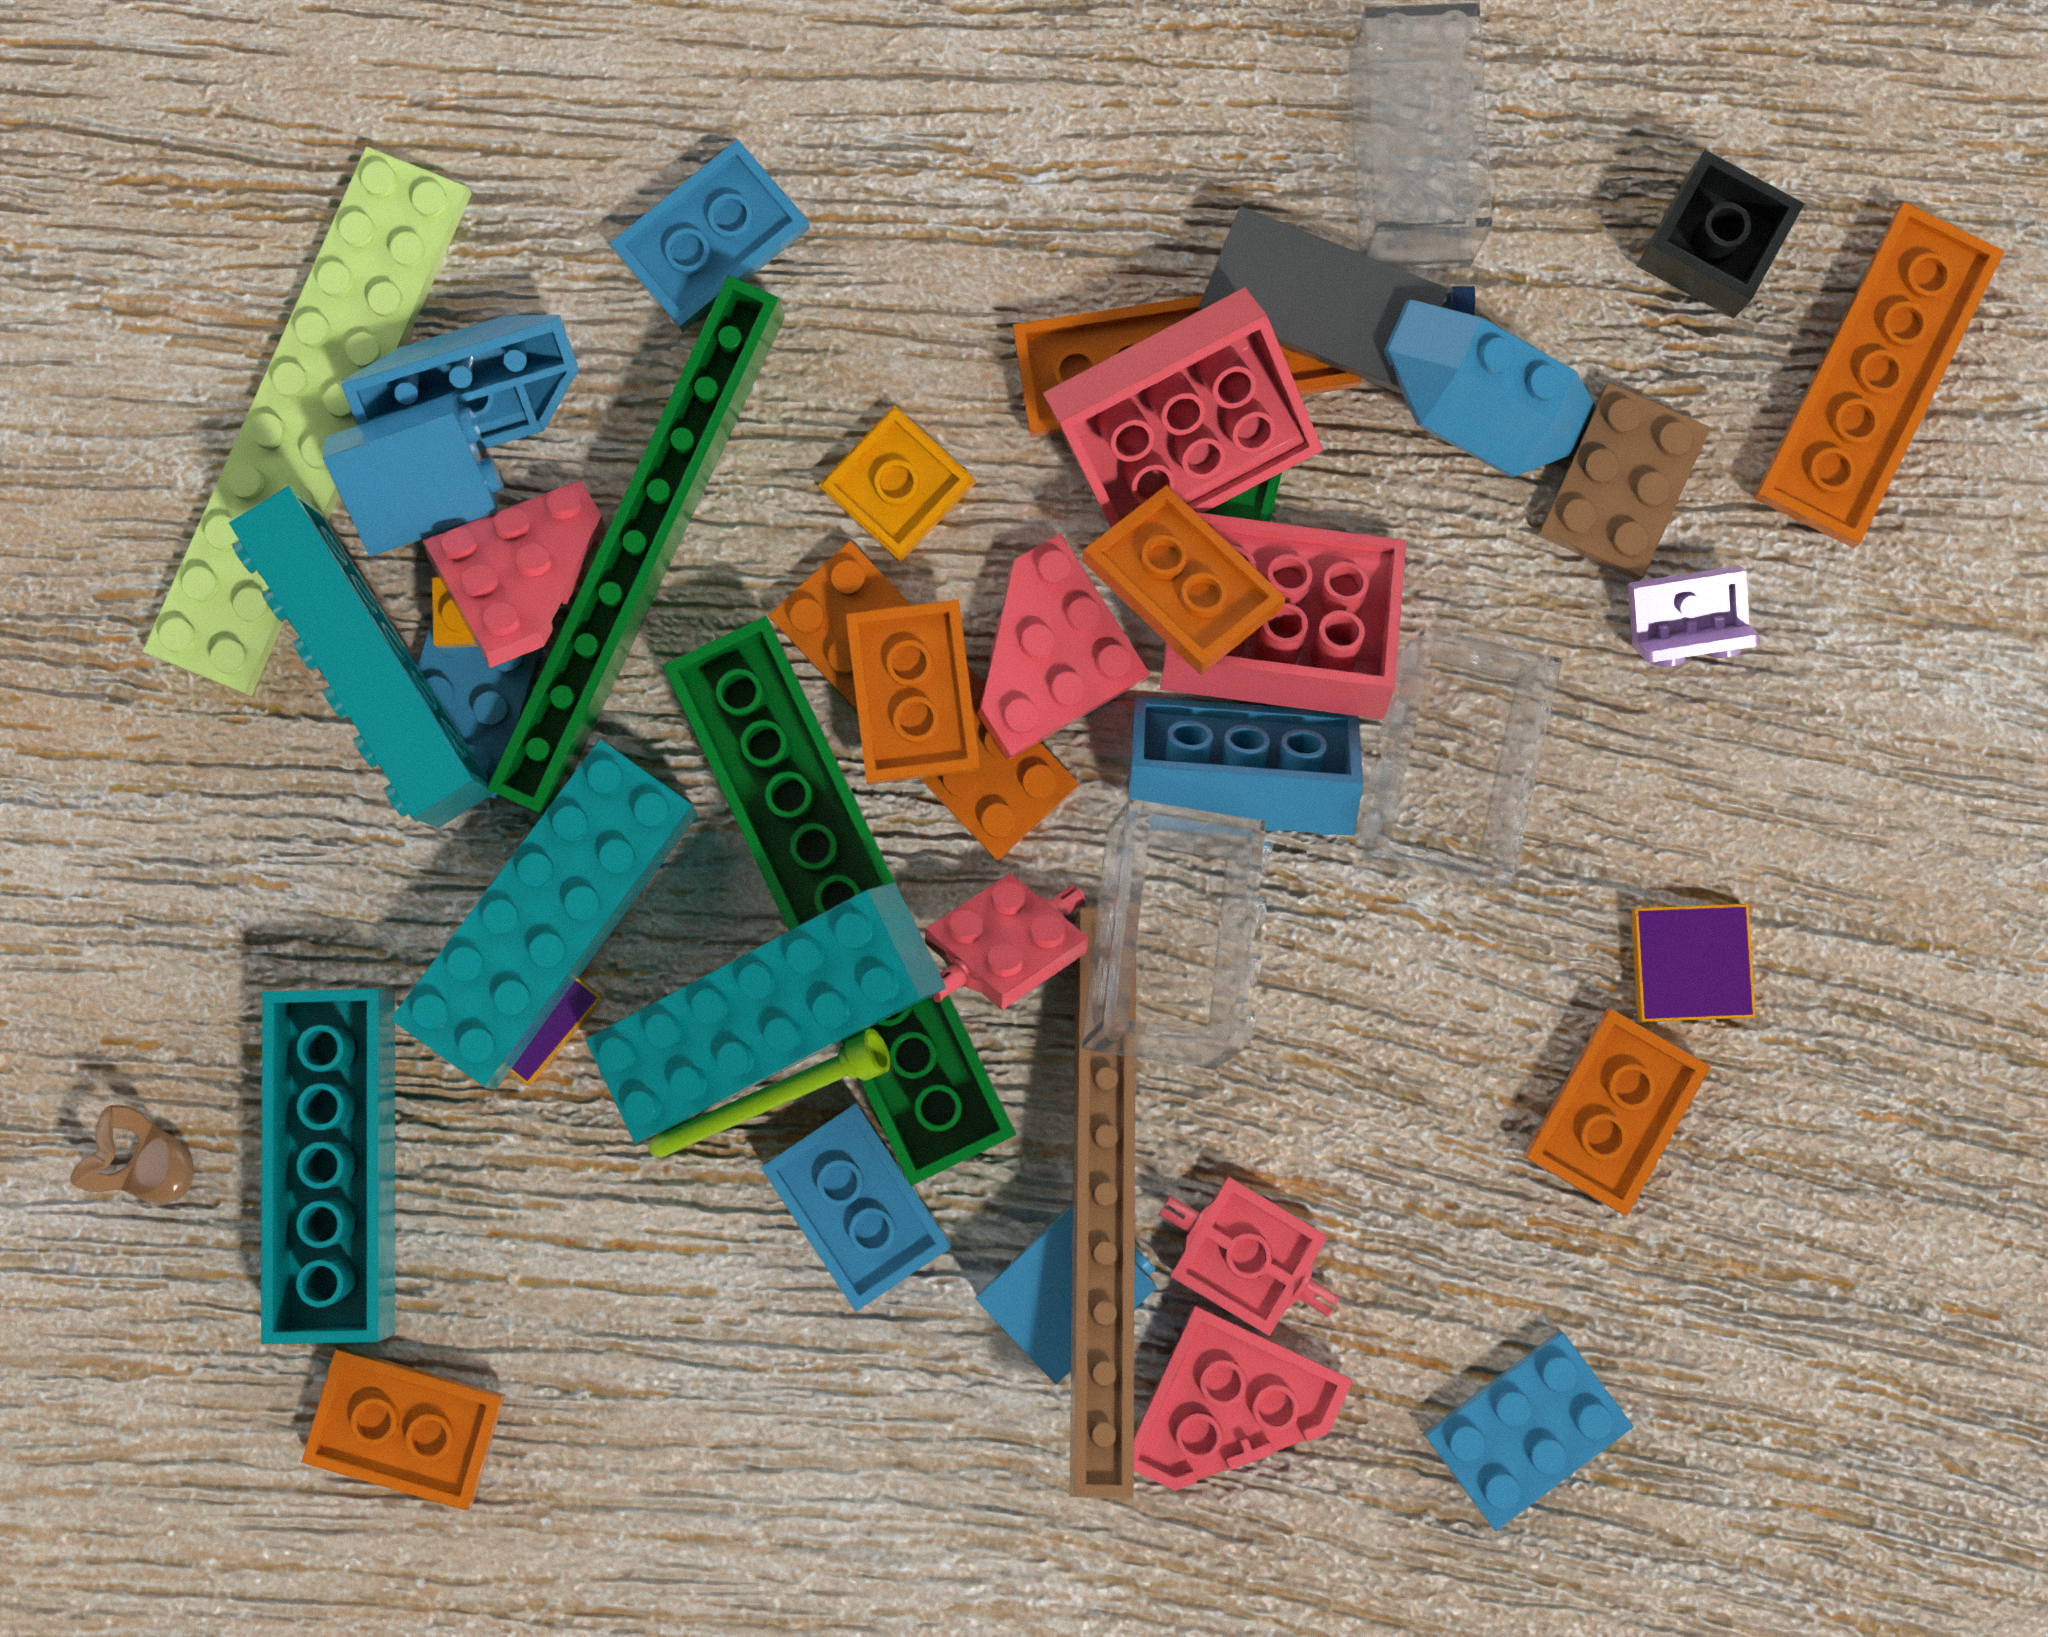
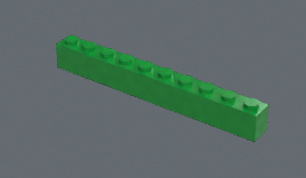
[487,275,785,815]

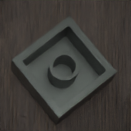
[1636,150,1805,319]

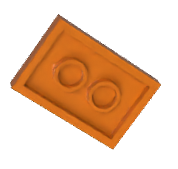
[1082,485,1286,675]
[846,599,981,785]
[1523,1008,1711,1216]
[301,1347,506,1511]

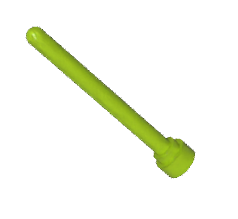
[648,1028,891,1158]

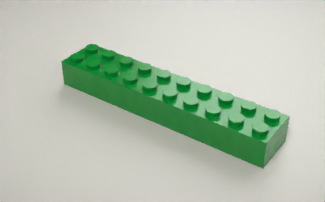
[663,616,1016,1186]

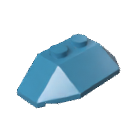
[1383,299,1595,477]
[341,315,579,451]

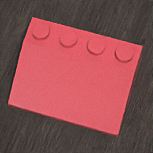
[1043,287,1323,528]
[1160,512,1406,719]

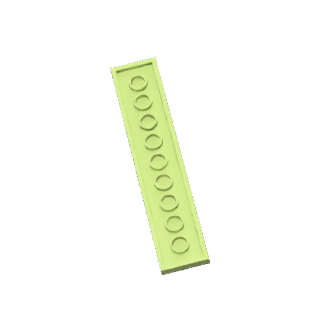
[142,146,472,697]

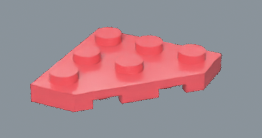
[423,480,605,668]
[977,534,1150,761]
[1134,1304,1353,1491]

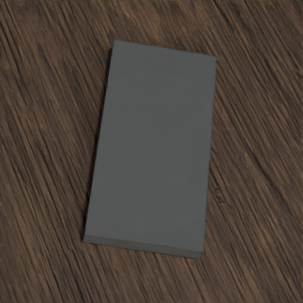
[1197,206,1449,395]

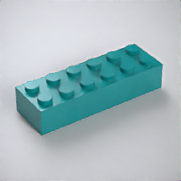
[229,485,494,828]
[390,739,699,1090]
[585,882,946,1144]
[261,989,395,1345]

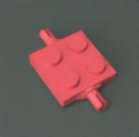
[925,873,1088,1010]
[1158,1176,1339,1336]

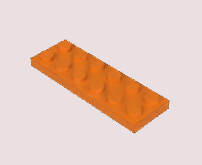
[1753,201,2005,548]
[1013,295,1362,438]
[768,540,1080,862]

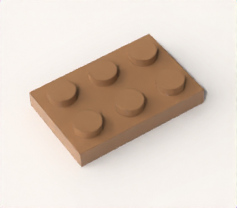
[1537,382,1711,581]

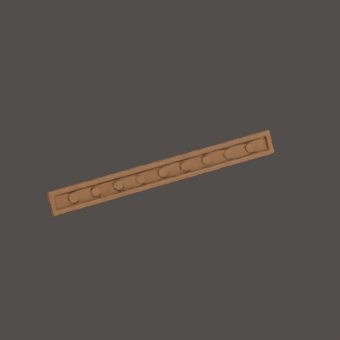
[1070,908,1136,1498]

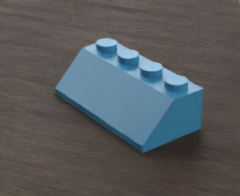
[1127,696,1363,836]

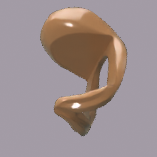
[70,1105,194,1203]

